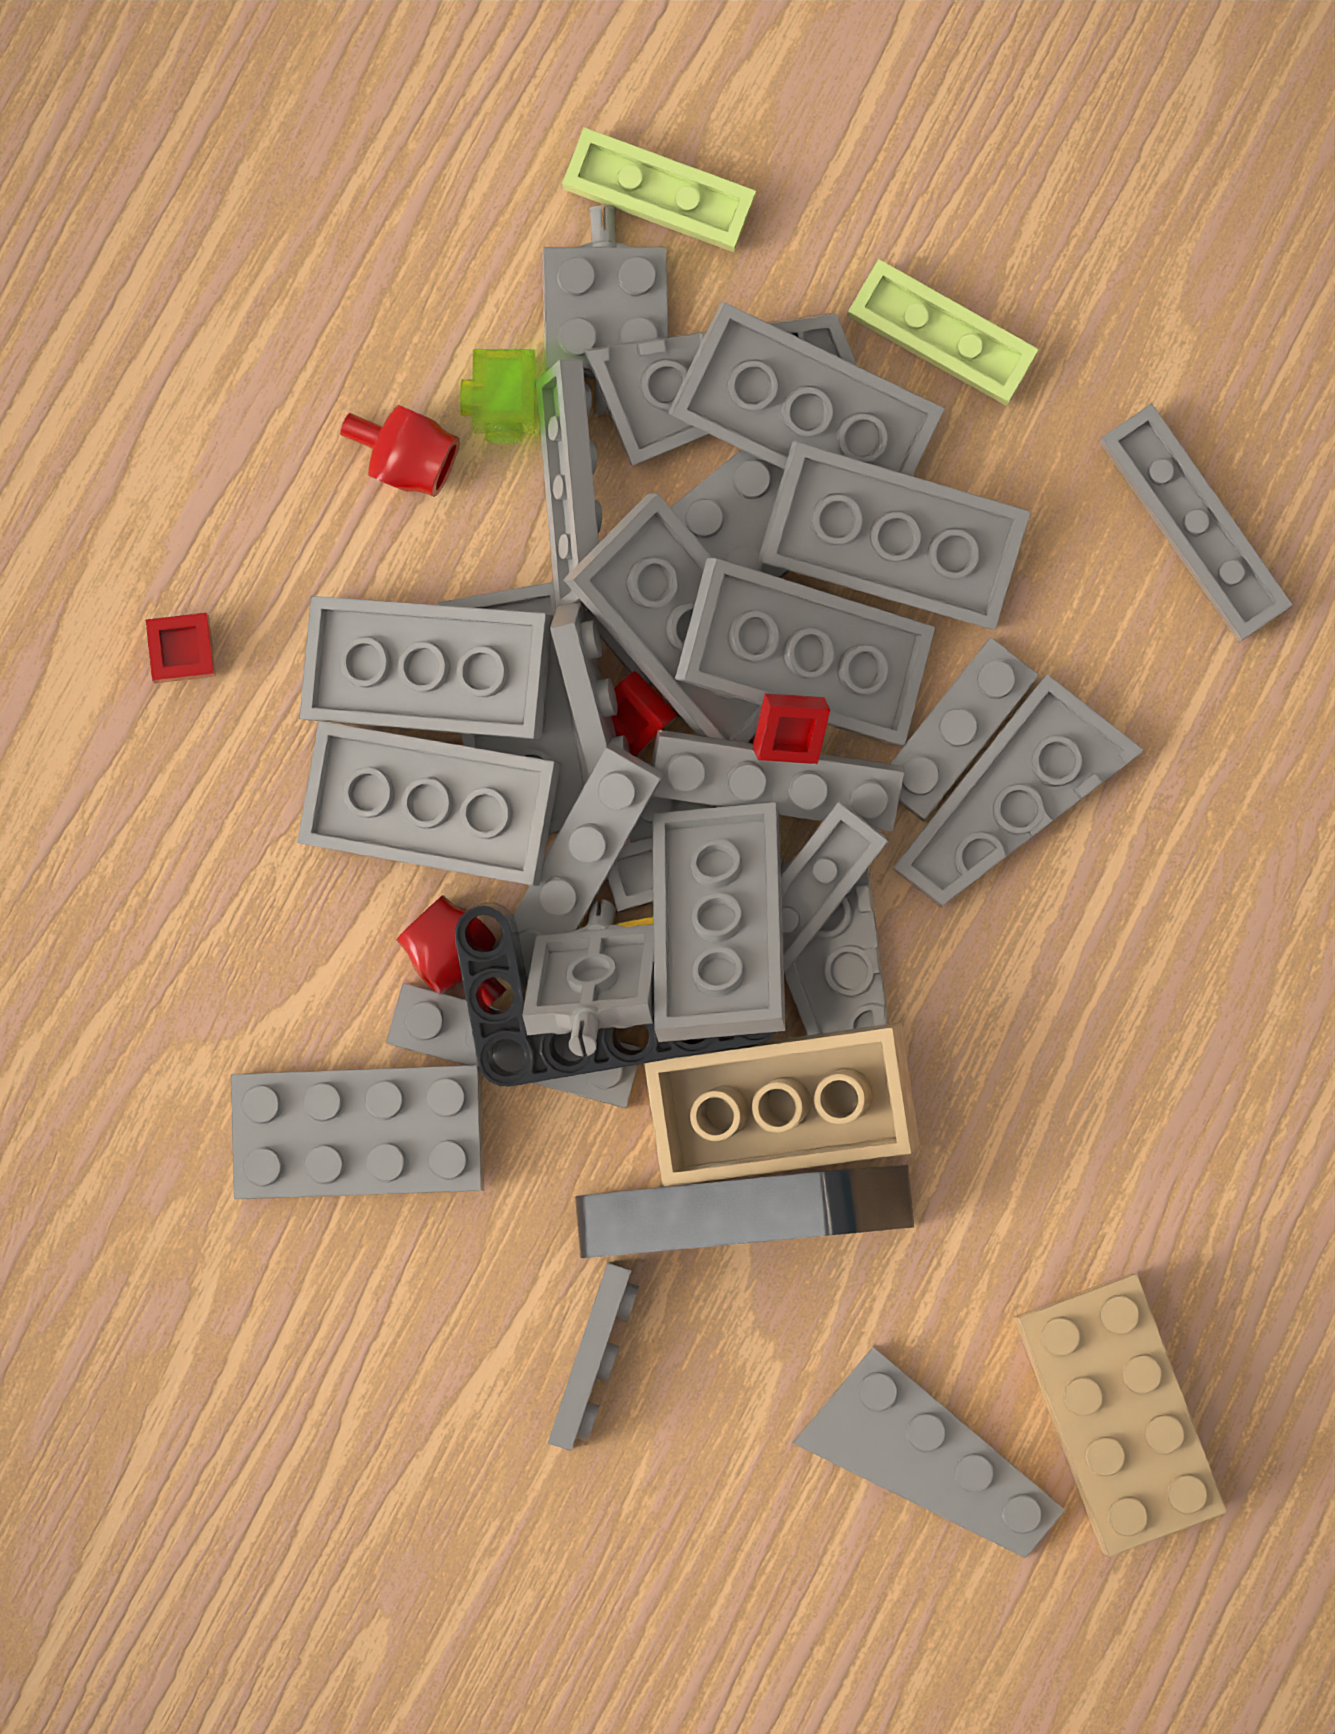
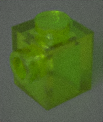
[460,349,536,444]

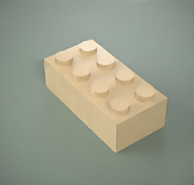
[644,1022,920,1187]
[1013,1273,1227,1557]

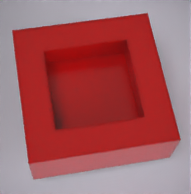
[145,612,216,684]
[611,671,677,757]
[752,693,831,764]

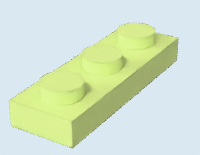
[562,127,756,252]
[847,259,1039,406]

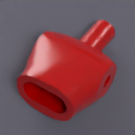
[340,405,460,497]
[396,895,507,1007]

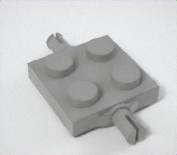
[542,206,668,416]
[522,900,654,1056]

